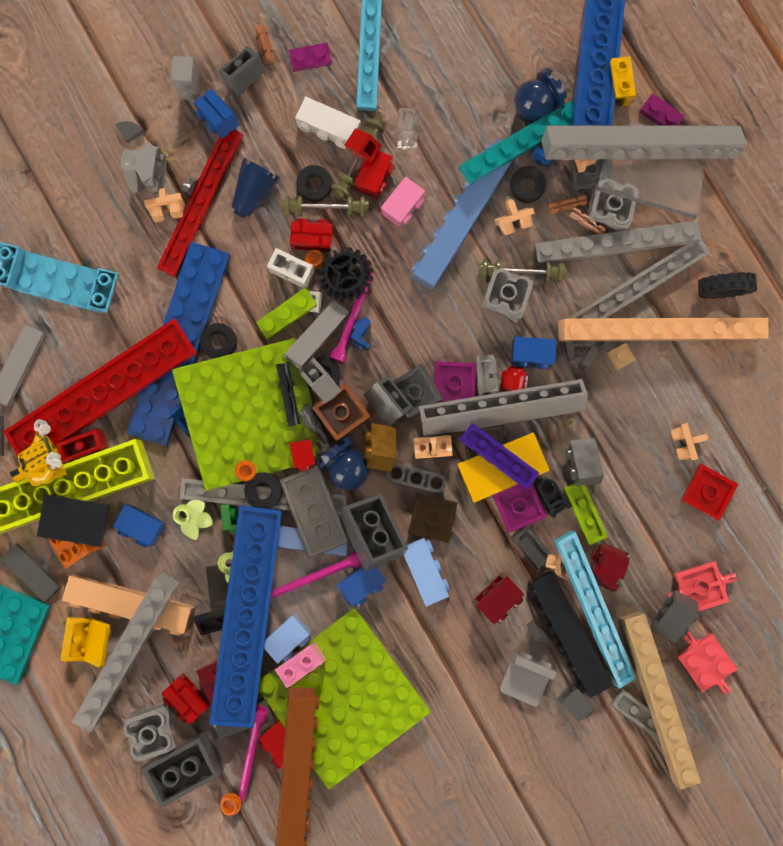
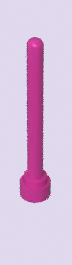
[329,273,373,364]
[270,551,362,598]
[238,705,268,802]

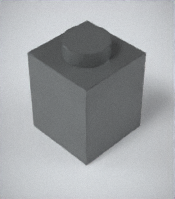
[558,685,594,722]

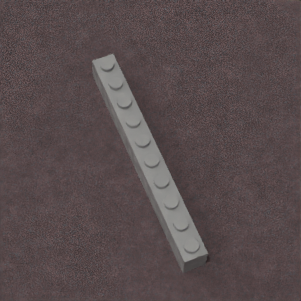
[541,126,747,160]

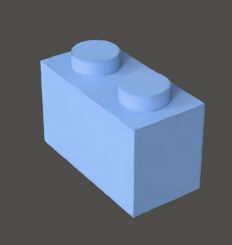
[264,613,311,664]

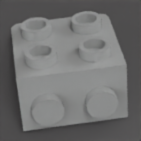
[499,651,557,706]

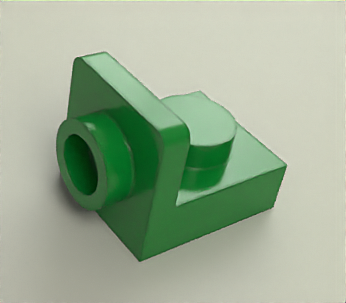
[221,504,237,534]

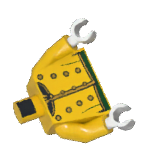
[10,419,66,486]

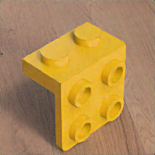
[60,617,111,667]

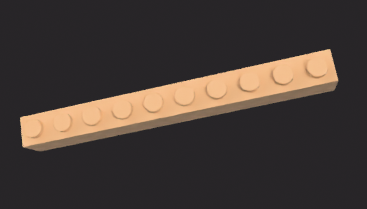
[558,318,768,342]

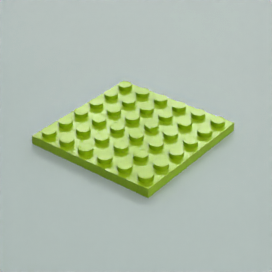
[172,338,321,491]
[258,607,431,790]

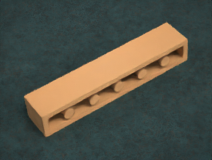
[62,574,195,636]

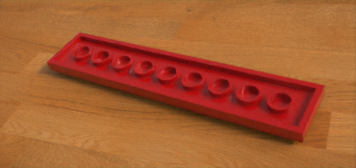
[3,318,198,456]

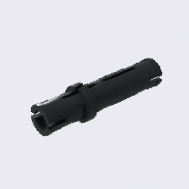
[276,362,301,426]

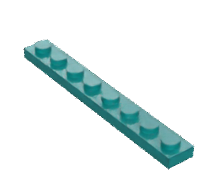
[458,99,574,185]

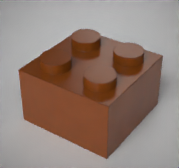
[312,383,371,442]

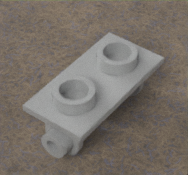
[476,355,499,396]

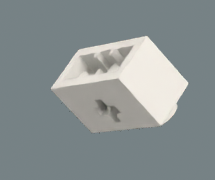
[267,248,315,288]

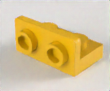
[610,56,636,106]

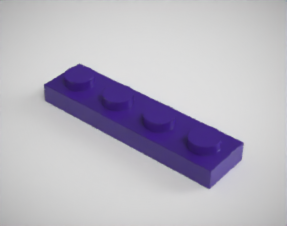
[459,423,539,490]

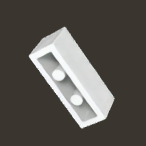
[295,96,361,149]

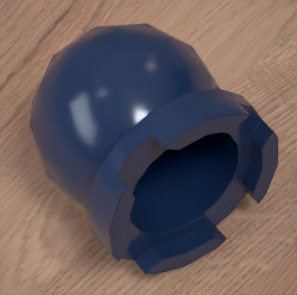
[514,68,567,121]
[316,437,369,490]

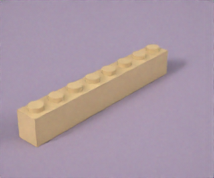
[619,612,701,789]

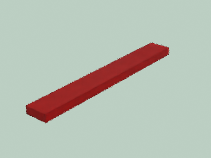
[156,130,244,278]

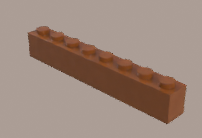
[276,687,319,846]

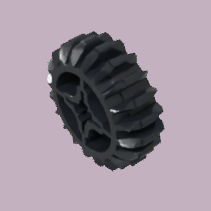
[319,247,374,302]

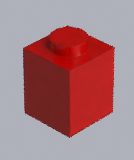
[344,128,382,163]
[289,439,315,471]

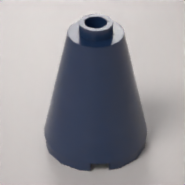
[231,158,280,218]

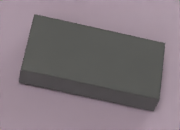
[511,525,552,570]

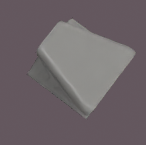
[120,142,166,196]
[587,180,639,232]
[482,268,534,323]
[123,702,176,762]

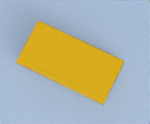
[457,432,550,503]

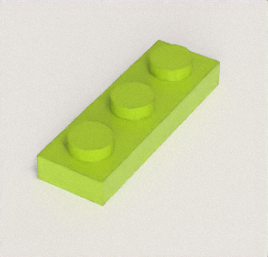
[256,288,318,340]
[563,483,608,545]

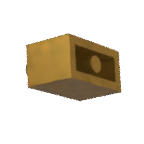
[364,423,396,472]

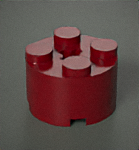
[590,543,630,592]

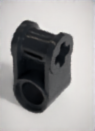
[535,478,571,519]

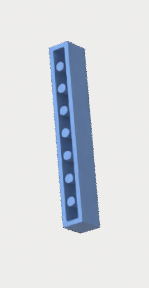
[412,138,515,291]

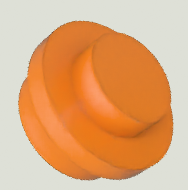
[304,250,324,270]
[235,460,256,481]
[221,793,242,815]

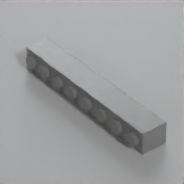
[419,379,588,437]
[72,572,180,733]

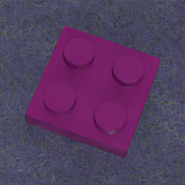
[434,361,476,403]
[492,483,547,533]

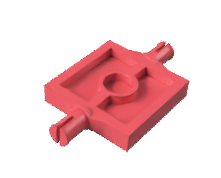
[666,561,737,611]
[676,630,737,695]

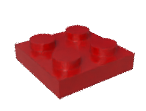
[681,464,739,521]

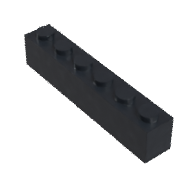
[527,570,612,698]

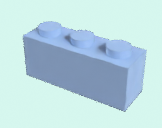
[404,537,450,606]

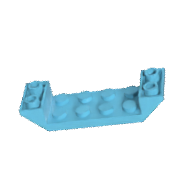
[0,242,119,313]

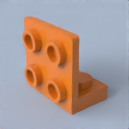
[49,539,107,569]

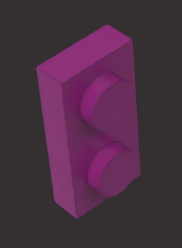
[289,42,332,72]
[639,93,685,126]

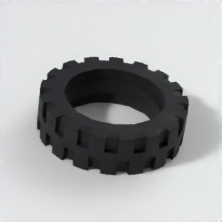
[698,272,757,299]

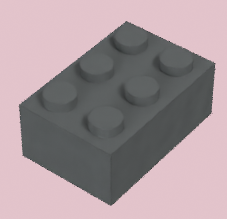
[339,493,408,572]
[141,732,223,808]

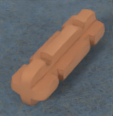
[255,25,275,65]
[548,194,588,214]
[569,207,606,235]

